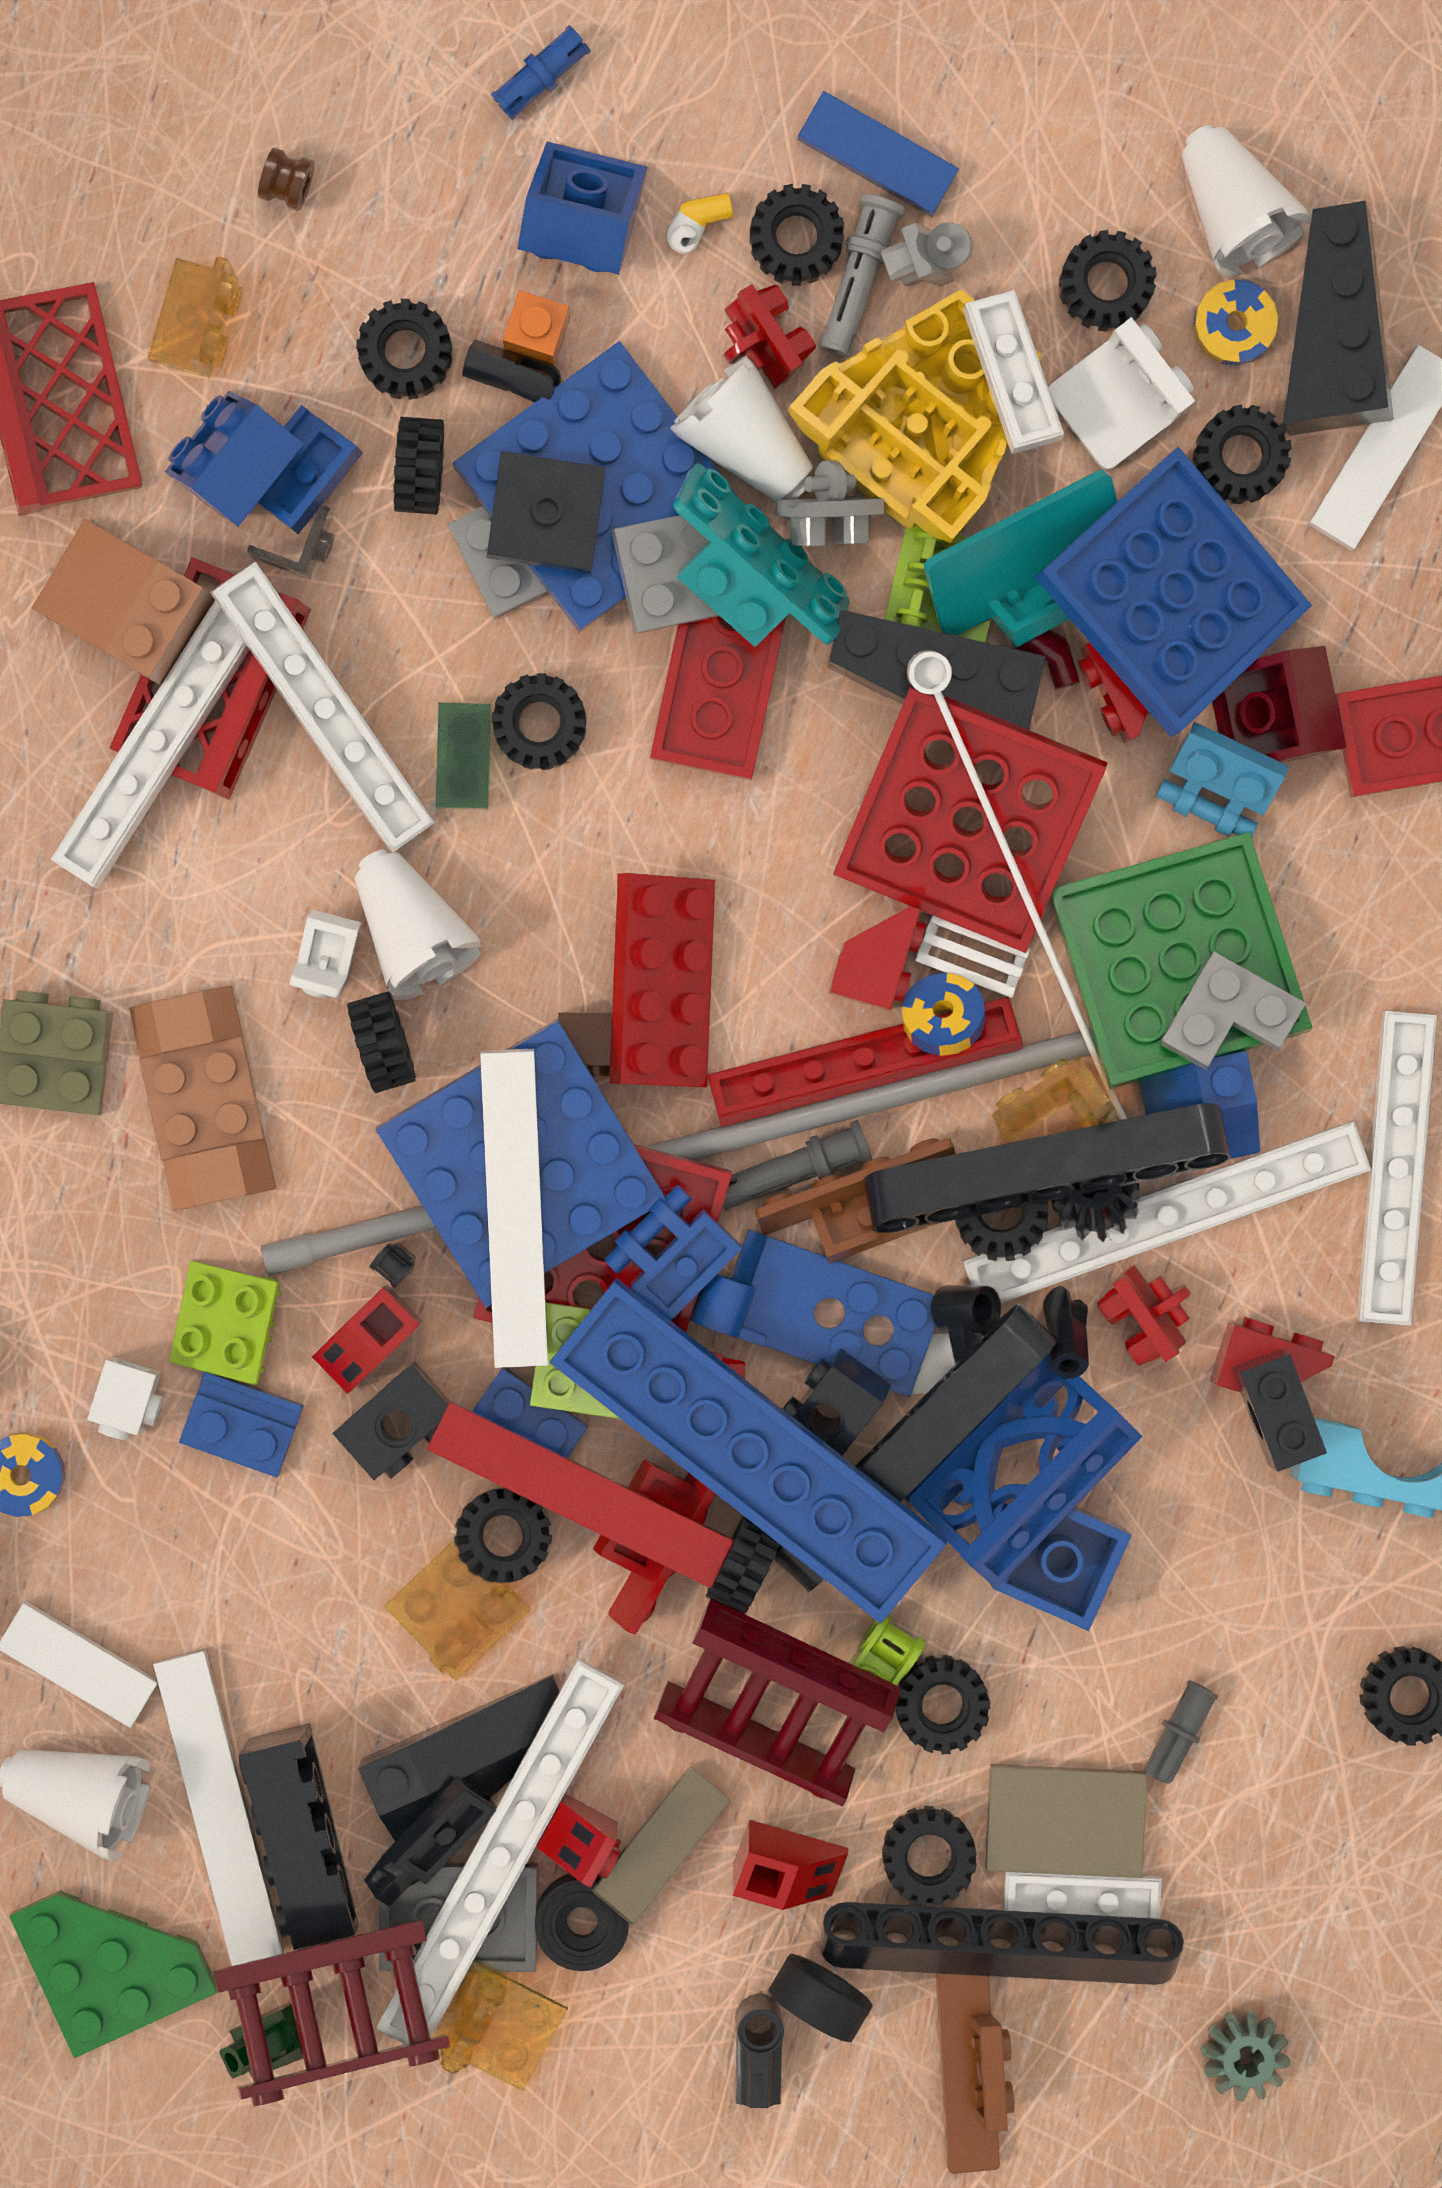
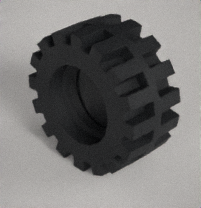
[882,1806,977,1906]

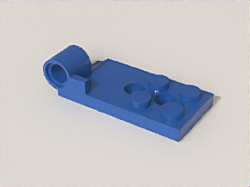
[690,1229,936,1397]

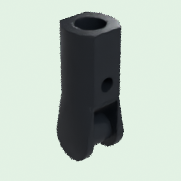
[462,339,561,403]
[369,1242,416,1288]
[1043,1286,1089,1379]

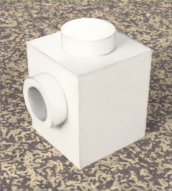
[87,1356,163,1440]

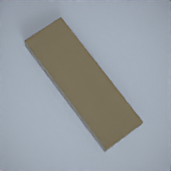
[591,1767,731,1924]

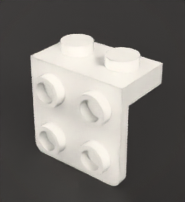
[1048,317,1195,470]

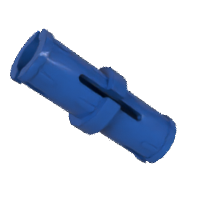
[490,25,591,121]

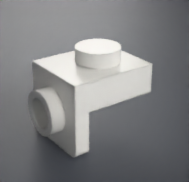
[289,909,362,998]

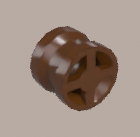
[258,147,315,211]

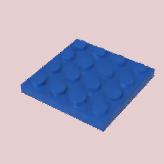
[453,341,739,633]
[1035,447,1312,737]
[376,1019,666,1308]

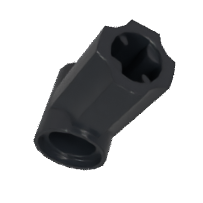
[931,1285,1001,1364]
[735,1994,784,2108]

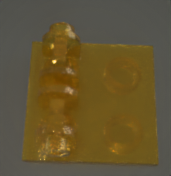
[384,1540,531,1681]
[434,1960,568,2091]

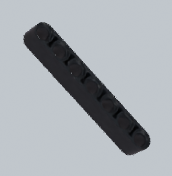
[863,1103,1231,1233]
[774,1303,1058,1592]
[820,1902,1184,1985]

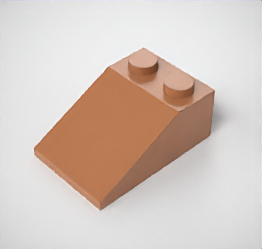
[32,519,215,686]

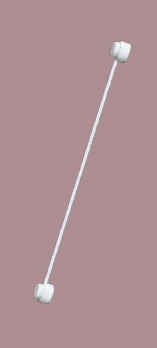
[907,650,1127,1120]

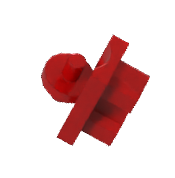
[723,284,816,389]
[1097,1264,1191,1366]

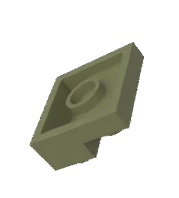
[0,990,113,1115]

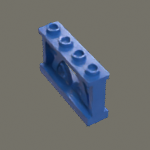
[905,1353,1143,1588]

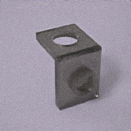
[247,504,335,580]

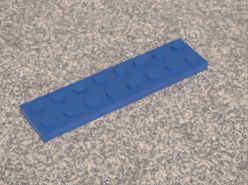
[550,1278,947,1624]

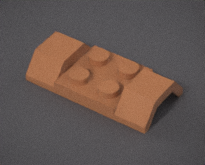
[129,986,276,1211]

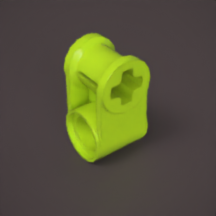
[849,1614,926,1685]

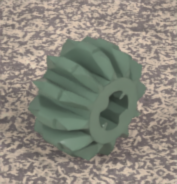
[1200,2010,1291,2102]

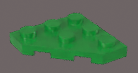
[9,1891,217,2058]

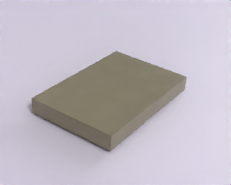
[985,1764,1147,1878]

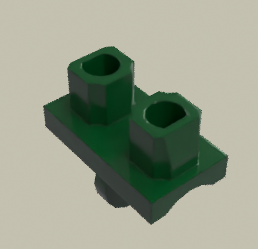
[219,2004,303,2079]

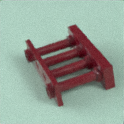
[653,1599,901,1807]
[212,1920,451,2107]

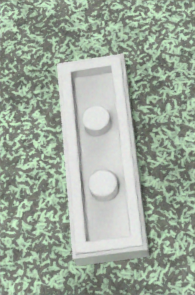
[963,290,1064,454]
[0,1601,158,1728]
[1003,1872,1162,1919]

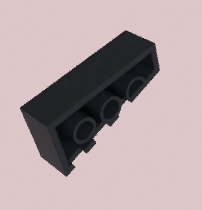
[1283,201,1394,436]
[827,610,1046,730]
[239,1723,359,1950]

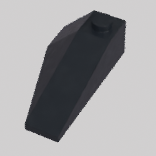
[358,1674,560,1841]

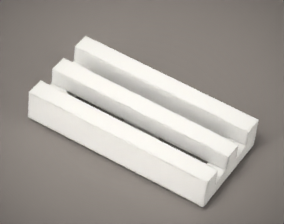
[914,915,1031,998]

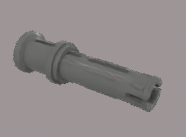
[723,1120,873,1211]

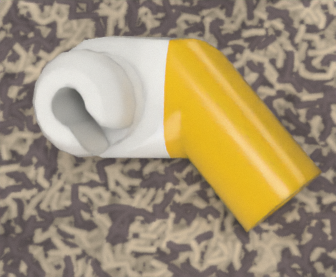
[667,192,734,254]

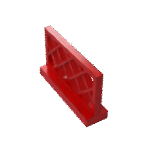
[0,282,142,516]
[110,557,311,800]

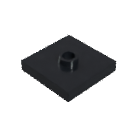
[486,451,606,574]

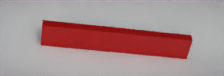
[707,996,1023,1127]
[426,1401,734,1588]

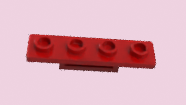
[593,1459,716,1635]

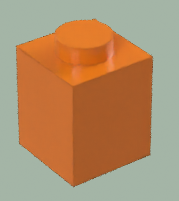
[503,290,570,366]

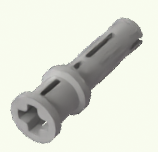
[819,194,906,357]

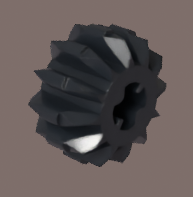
[1051,1183,1141,1243]

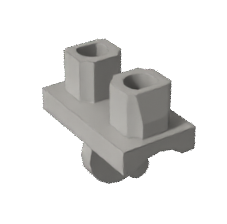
[881,222,973,287]
[777,460,884,547]

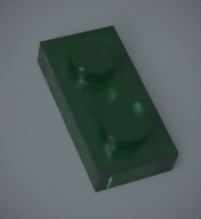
[436,702,492,810]

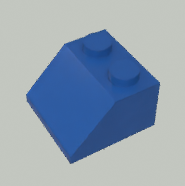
[517,141,647,275]

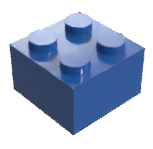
[989,1506,1132,1631]

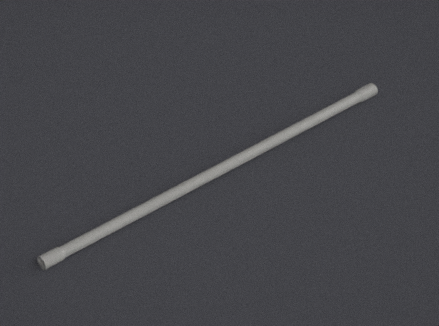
[261,1029,1096,1276]

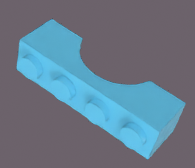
[1289,1417,1442,1518]

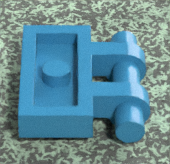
[1155,722,1289,838]

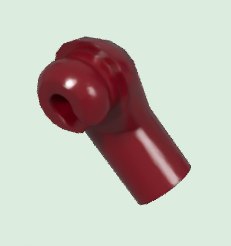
[1013,630,1080,690]

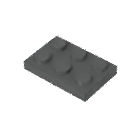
[379,1863,538,1972]

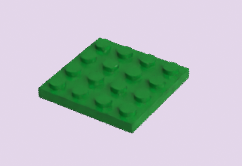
[1050,832,1313,1089]

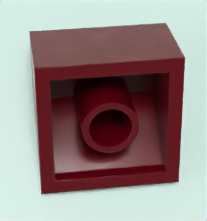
[1212,646,1346,763]

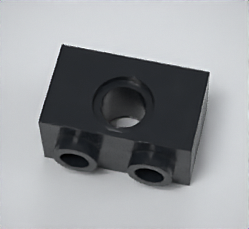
[782,1349,891,1456]
[1232,1349,1327,1472]
[332,1361,450,1480]

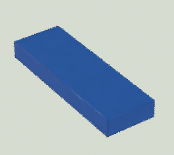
[797,91,959,217]

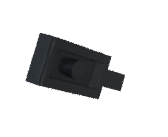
[364,1776,497,1907]

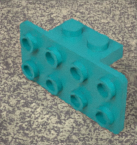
[673,463,850,647]
[924,470,1117,647]

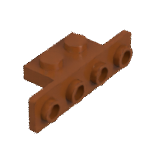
[755,1138,956,1264]
[936,1973,1015,2174]

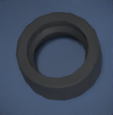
[768,1954,873,2043]

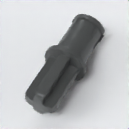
[1145,1680,1219,1784]

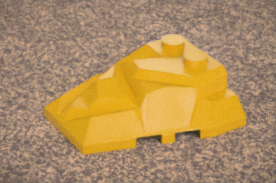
[788,289,1042,543]

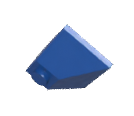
[1138,1051,1260,1159]

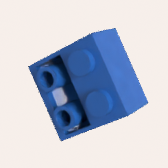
[164,390,303,527]

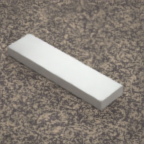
[1308,344,1442,551]

